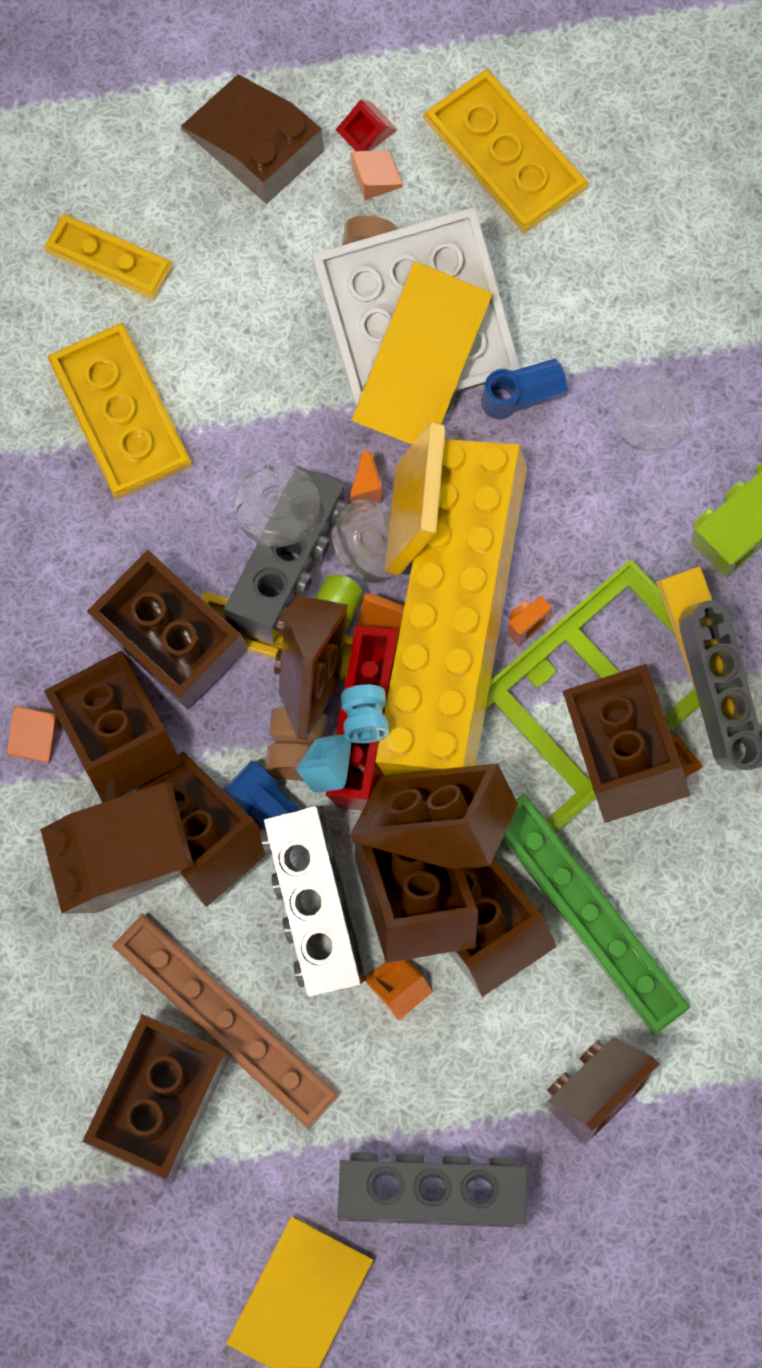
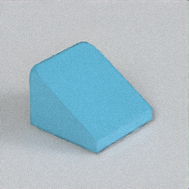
[296,735,351,792]

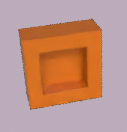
[507,595,553,647]

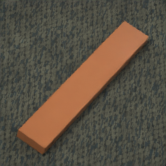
[112,913,339,1130]

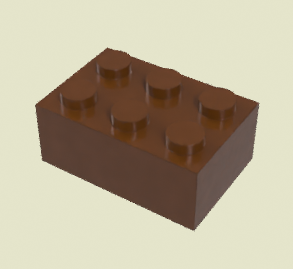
[87,549,247,710]
[355,843,478,963]
[82,1014,230,1184]

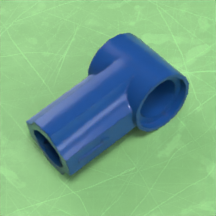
[481,358,568,419]
[223,760,300,829]

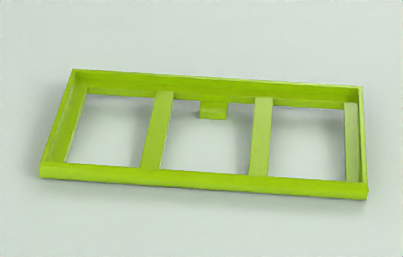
[486,559,700,834]

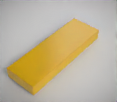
[44,213,173,300]

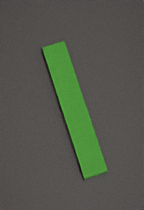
[502,793,691,1036]

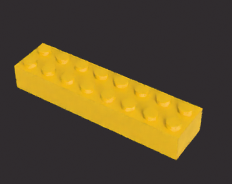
[375,439,528,775]

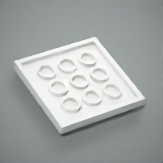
[311,207,520,408]

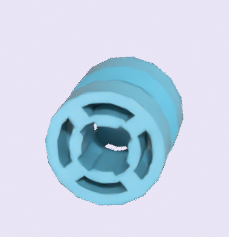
[341,685,389,743]

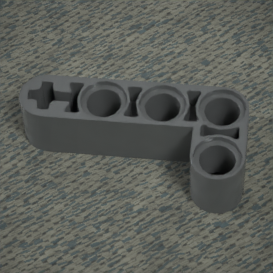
[679,600,762,771]

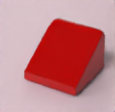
[335,99,398,151]

